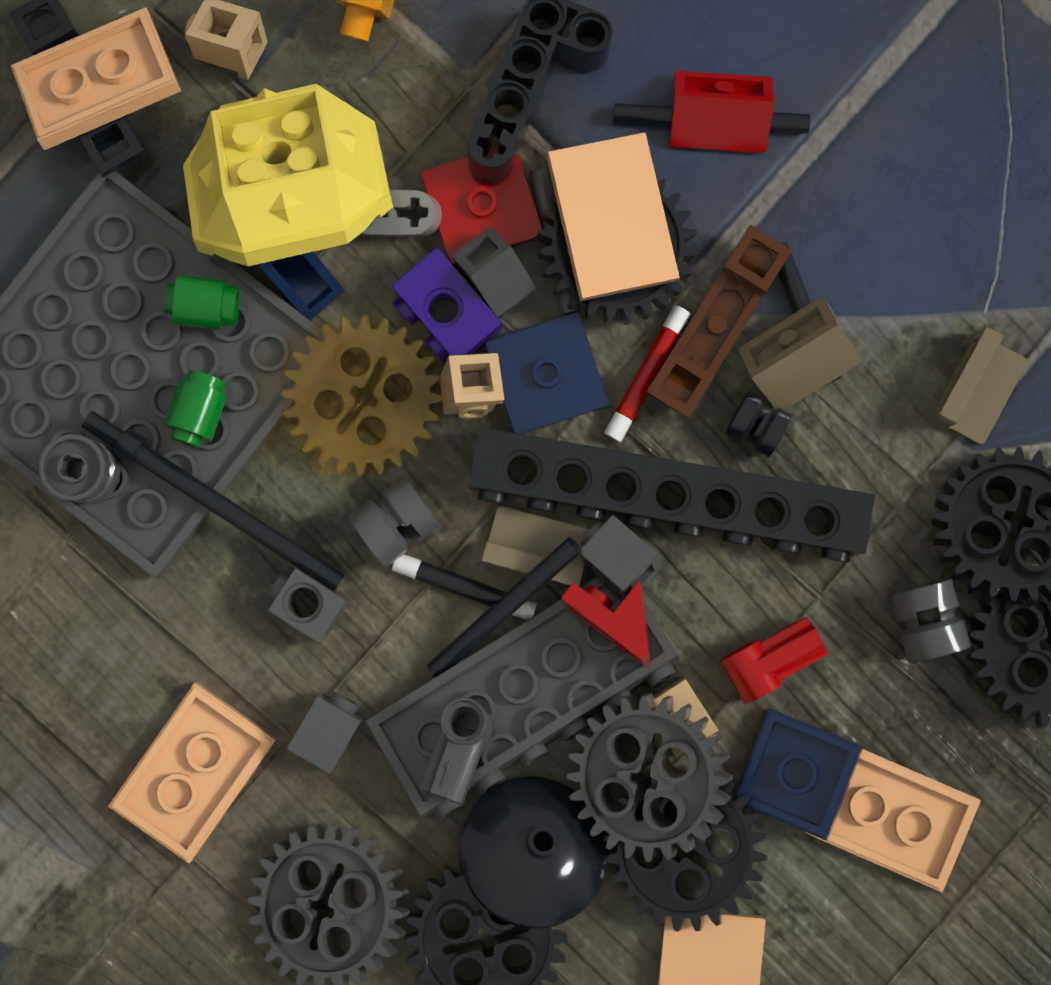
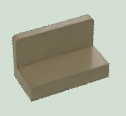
[738,296,862,410]
[929,327,1028,445]
[482,506,589,586]

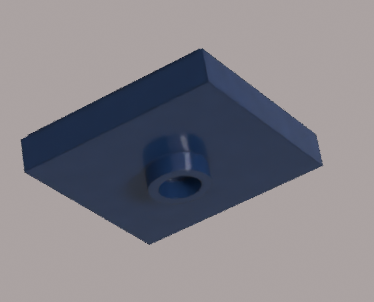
[485,312,609,434]
[733,708,864,840]

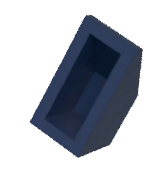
[258,252,345,321]

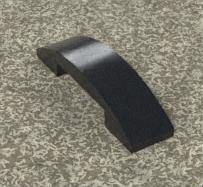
[9,0,146,178]

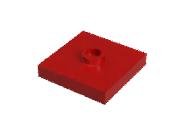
[421,147,542,266]

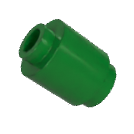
[164,275,240,330]
[164,370,227,448]

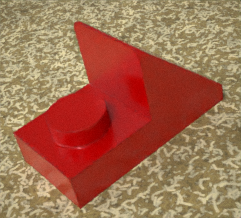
[561,582,651,667]

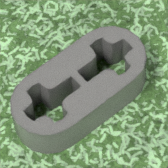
[361,190,442,237]

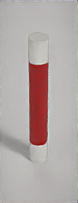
[603,305,691,443]

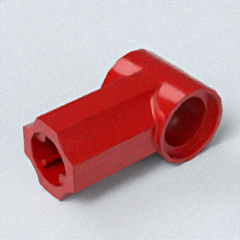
[720,617,828,704]

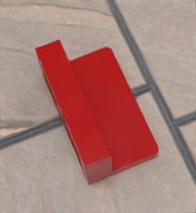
[670,70,774,153]

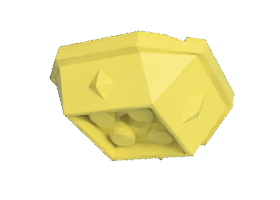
[183,84,393,266]

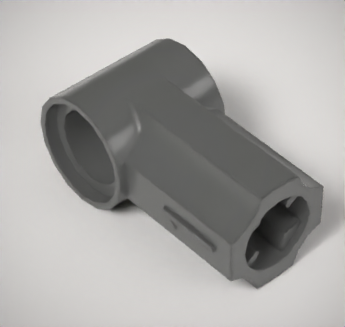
[420,698,493,805]

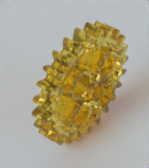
[280,314,443,477]

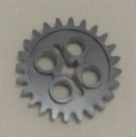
[566,693,733,862]
[247,823,410,985]

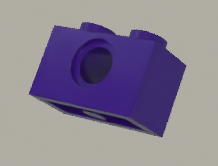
[392,247,503,363]

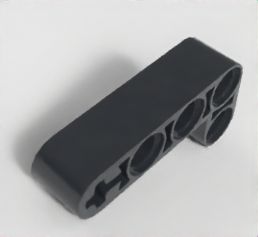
[468,0,613,184]

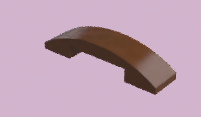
[646,225,792,419]

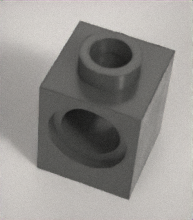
[451,226,537,317]
[580,515,662,599]
[268,568,351,643]
[287,691,365,774]

